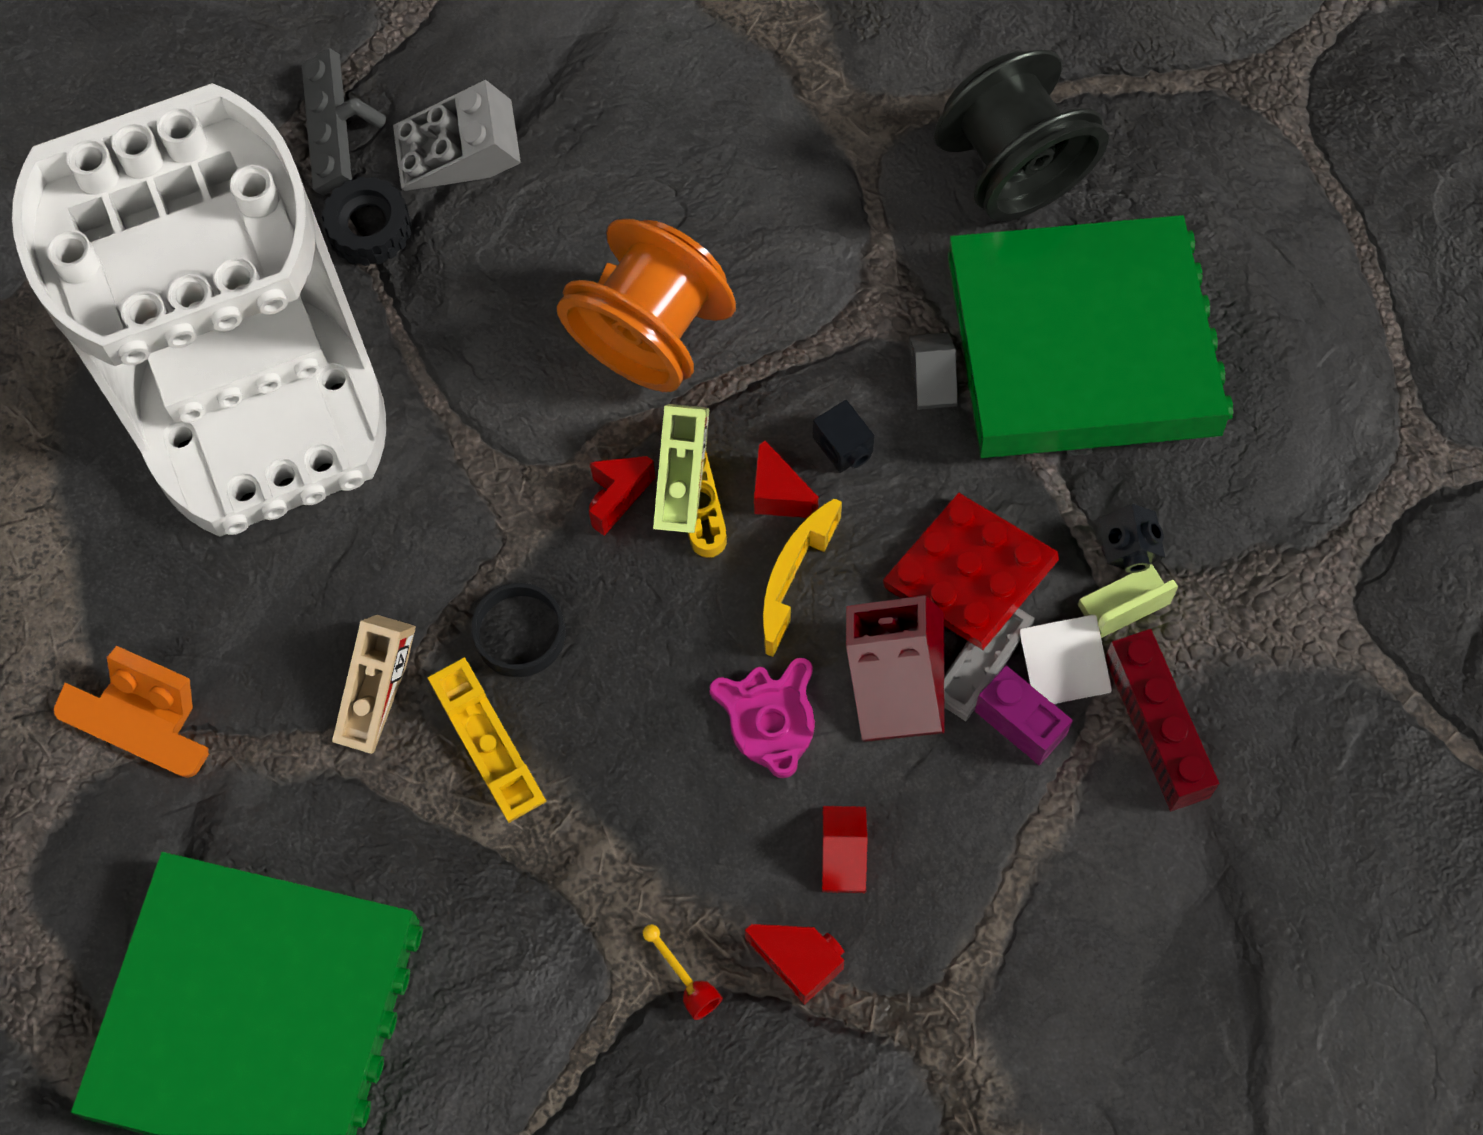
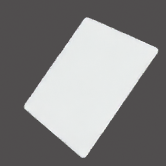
[1020,615,1112,704]

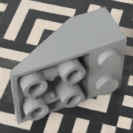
[393,80,521,191]

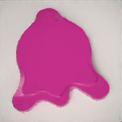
[710,658,815,778]

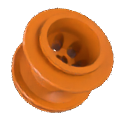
[557,219,736,392]

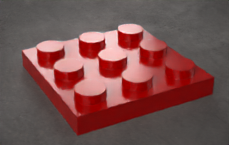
[883,493,1059,650]

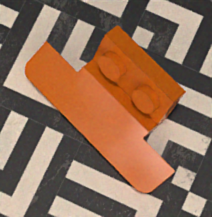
[54,646,209,778]

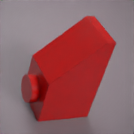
[745,924,845,1005]

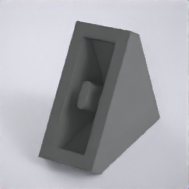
[909,333,957,410]

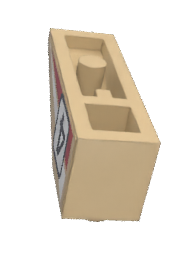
[332,615,416,754]

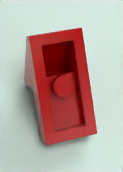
[589,456,656,536]

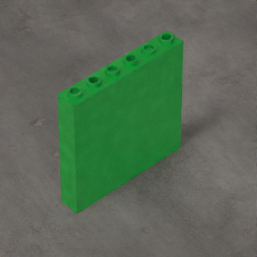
[948,215,1233,458]
[71,852,423,1135]

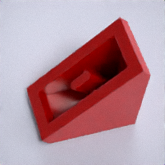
[754,441,819,518]
[822,806,868,893]

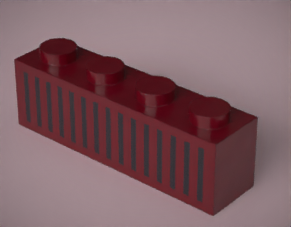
[1105,629,1220,812]

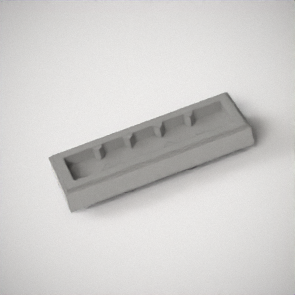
[944,608,1035,721]

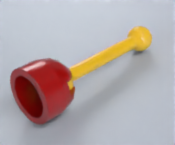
[643,924,723,1020]

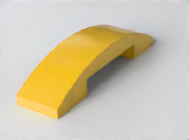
[763,499,842,657]
[427,657,546,823]

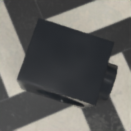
[813,399,875,473]

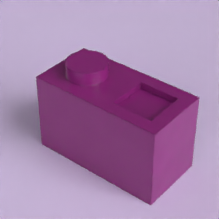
[974,665,1073,766]

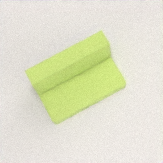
[1078,564,1178,638]

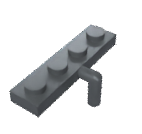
[302,48,386,196]

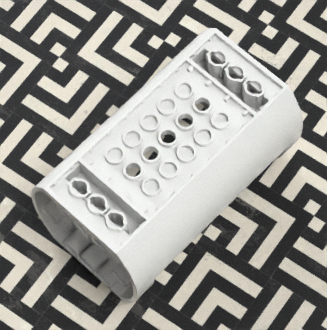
[12,83,386,537]

